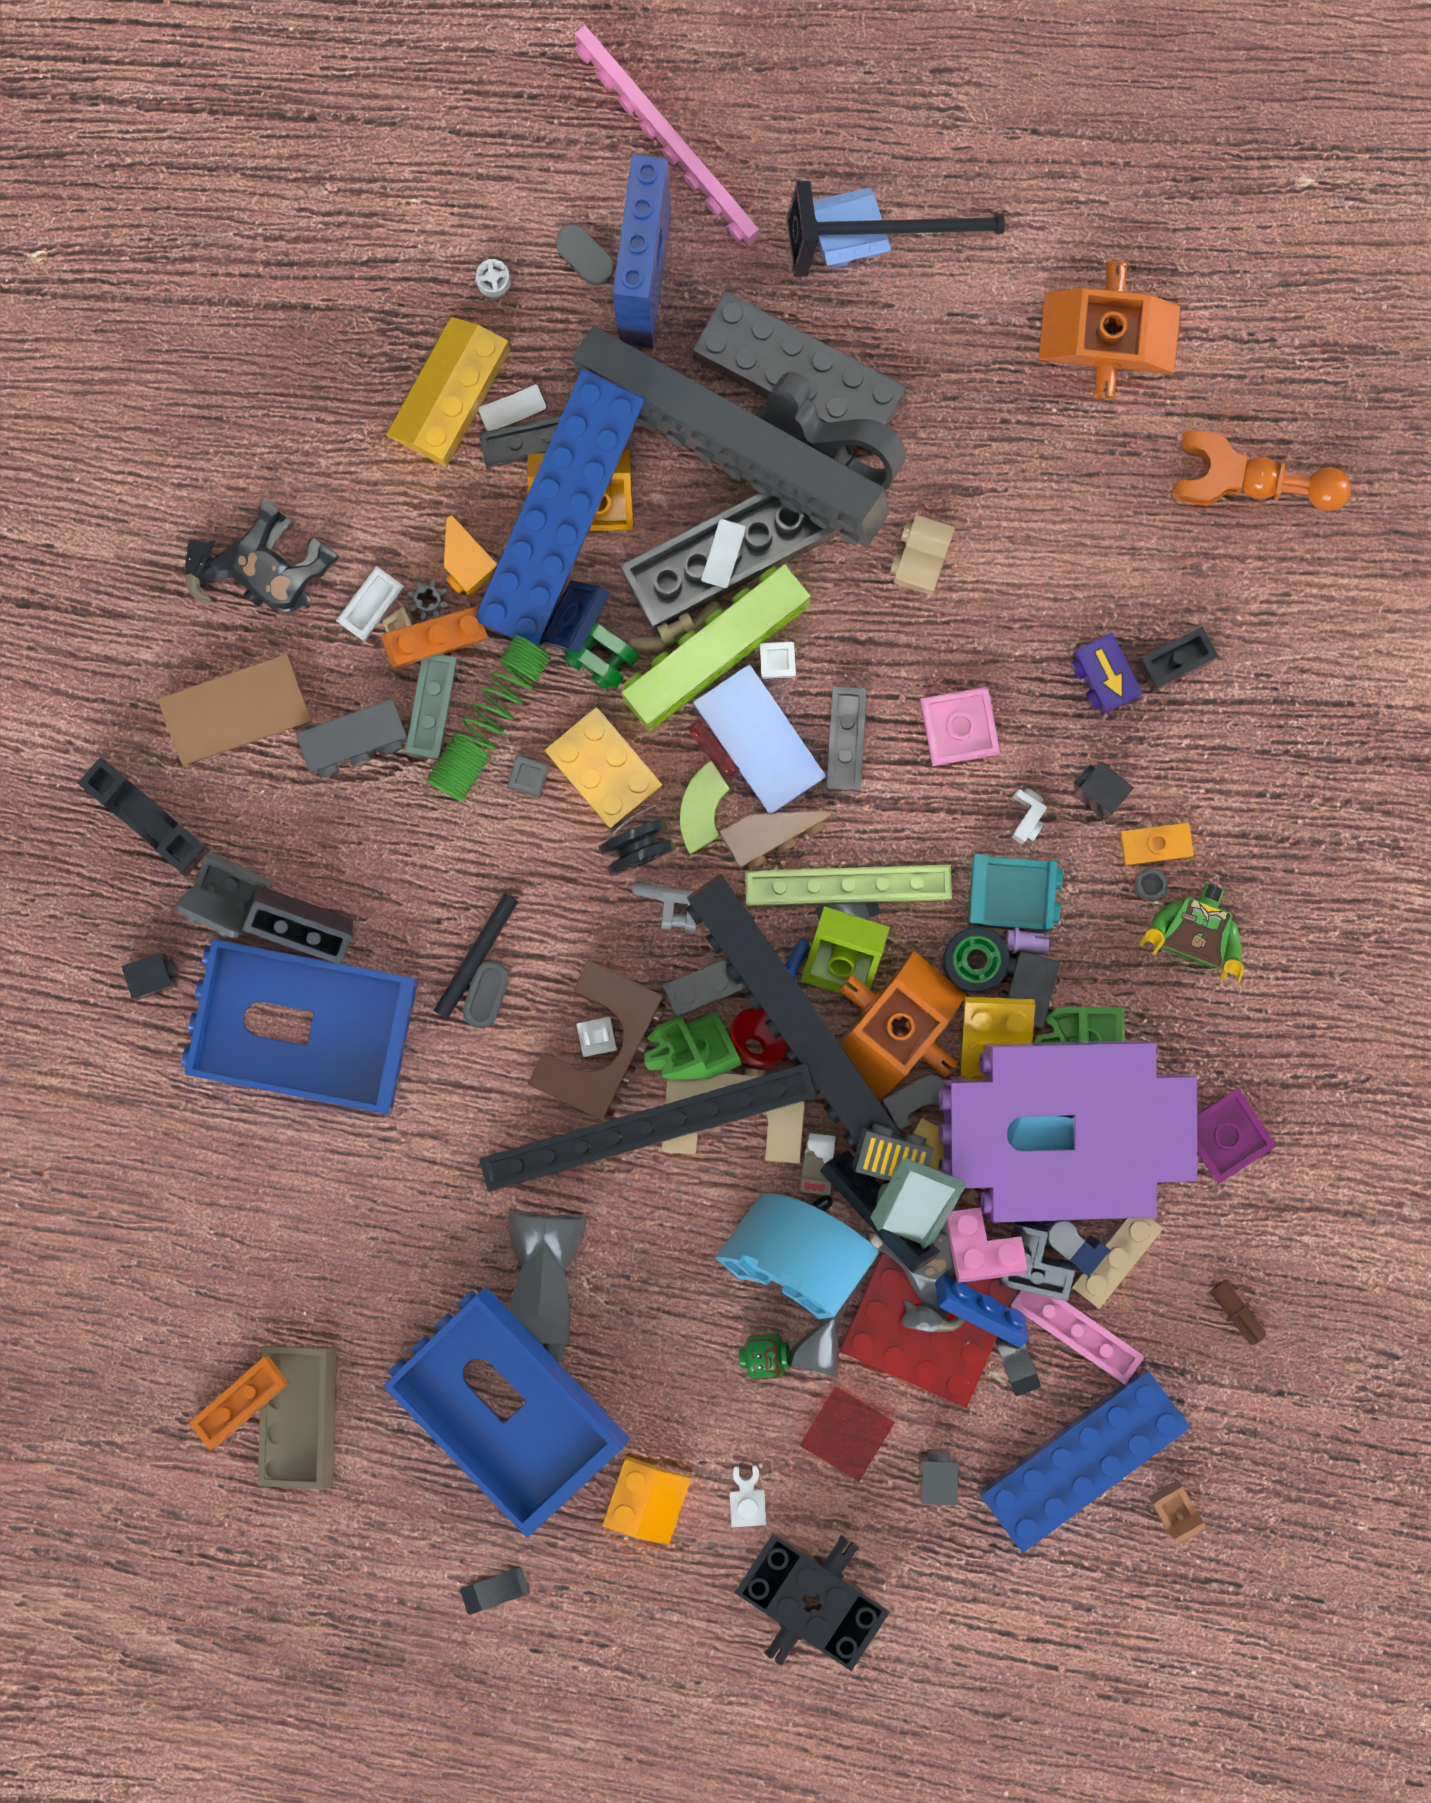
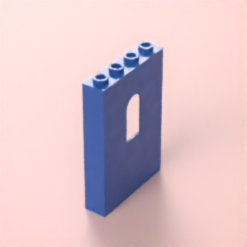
[613,154,671,348]
[181,939,418,1115]
[383,1287,631,1538]

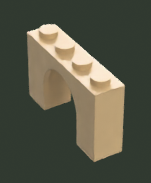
[661,1068,805,1164]

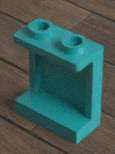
[968,854,1063,931]

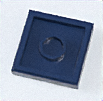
[541,580,610,653]

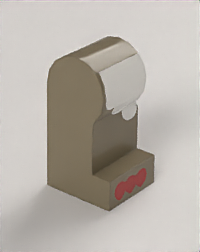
[799,1129,836,1195]

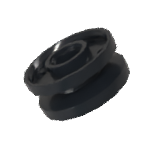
[598,819,676,876]

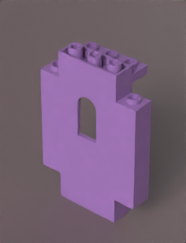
[938,1040,1197,1222]

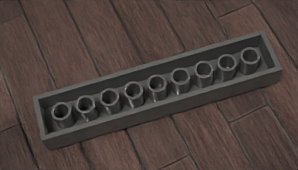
[571,325,889,548]

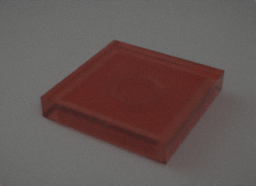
[799,1385,895,1482]

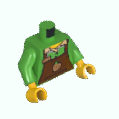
[1139,883,1244,984]

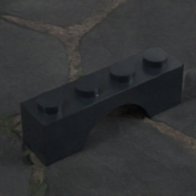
[78,757,210,876]

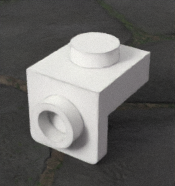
[1011,788,1047,844]

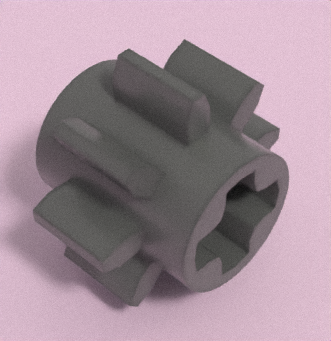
[407,579,450,622]

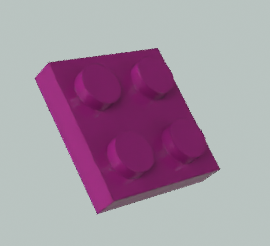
[1197,1088,1276,1184]

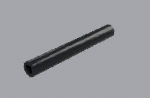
[433,893,519,1019]

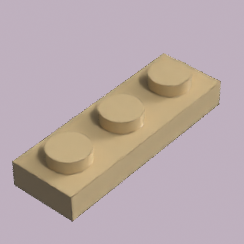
[1071,1218,1164,1309]

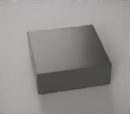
[507,755,550,798]

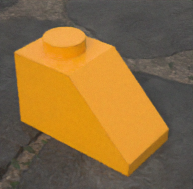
[444,515,497,597]

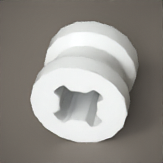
[476,259,511,299]

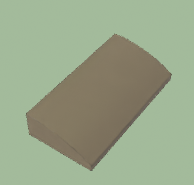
[258,1346,337,1489]

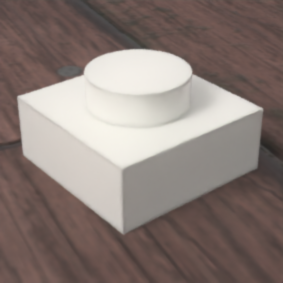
[760,642,796,679]

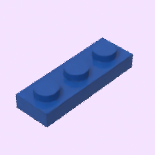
[935,1274,1029,1348]

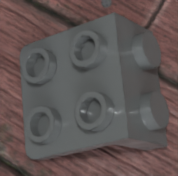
[175,852,271,938]

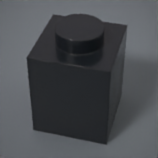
[121,953,179,1000]

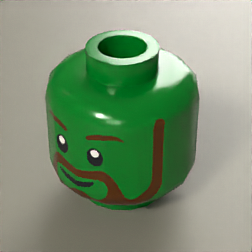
[739,1334,791,1380]

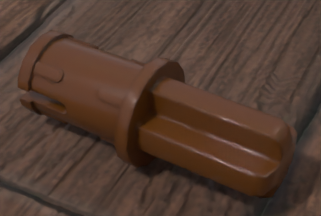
[1209,1279,1266,1345]

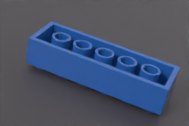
[978,1368,1191,1553]

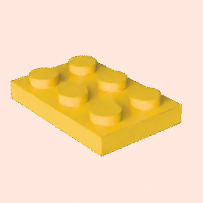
[544,707,663,830]
[959,997,1035,1079]

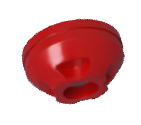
[729,1008,789,1068]

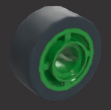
[943,927,1009,993]

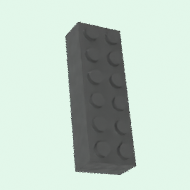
[693,291,906,455]
[621,493,836,632]

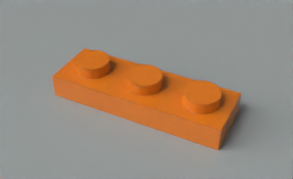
[381,606,488,669]
[189,1356,289,1450]

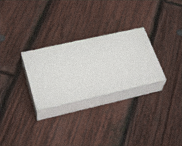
[336,566,405,642]

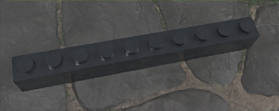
[685,874,904,1184]

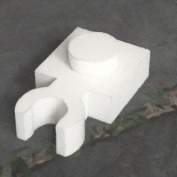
[730,1465,766,1527]

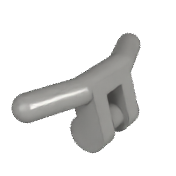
[632,882,696,933]

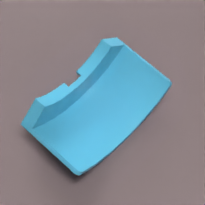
[715,1193,878,1319]

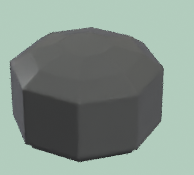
[1133,867,1169,902]

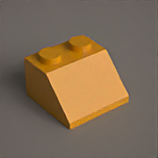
[602,1456,691,1545]

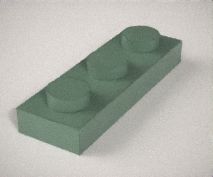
[405,655,458,759]

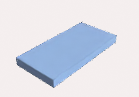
[693,664,827,814]

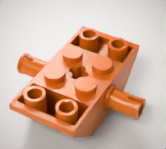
[1038,261,1181,400]
[838,951,967,1101]

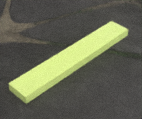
[745,865,952,907]

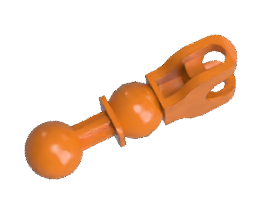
[1172,430,1351,511]

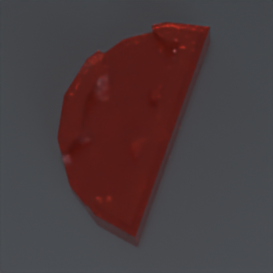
[687,720,740,780]

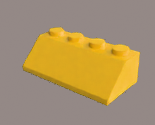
[386,317,511,468]

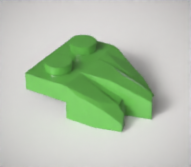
[1034,1007,1125,1043]
[644,1011,742,1079]

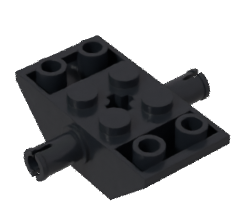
[734,1533,890,1671]

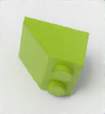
[801,906,890,995]

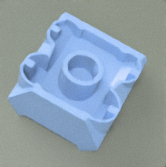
[813,187,891,268]

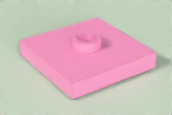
[920,687,1000,767]

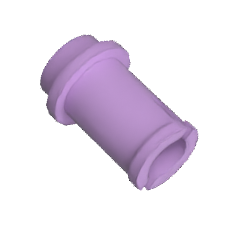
[1005,927,1049,956]

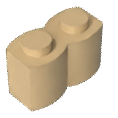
[890,515,955,596]

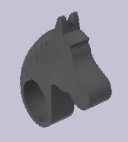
[755,372,906,490]

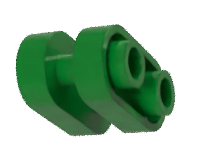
[561,622,640,691]

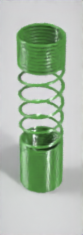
[426,635,551,802]

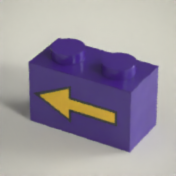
[1070,633,1143,716]

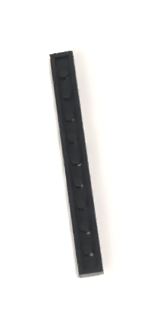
[479,1063,818,1192]

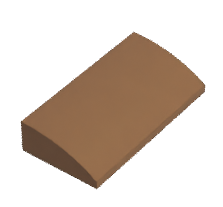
[157,654,312,766]

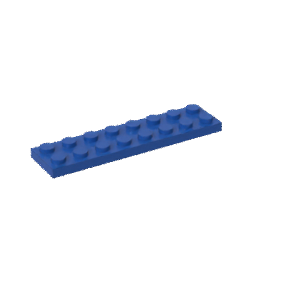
[476,369,646,646]

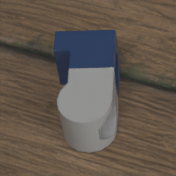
[1041,1220,1110,1277]

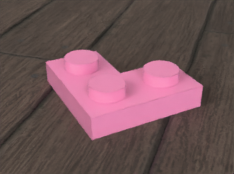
[946,1207,1028,1283]

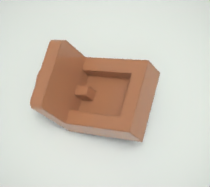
[1148,1480,1206,1544]

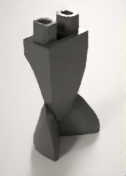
[509,1208,587,1362]
[791,1230,869,1377]

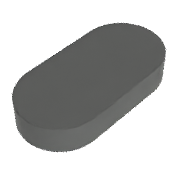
[556,225,613,286]
[463,961,509,1029]

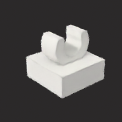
[576,1017,617,1058]

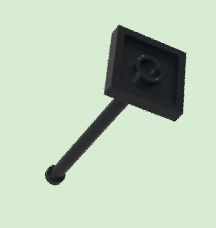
[787,181,1005,277]

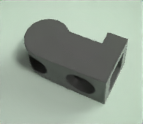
[881,1075,944,1130]

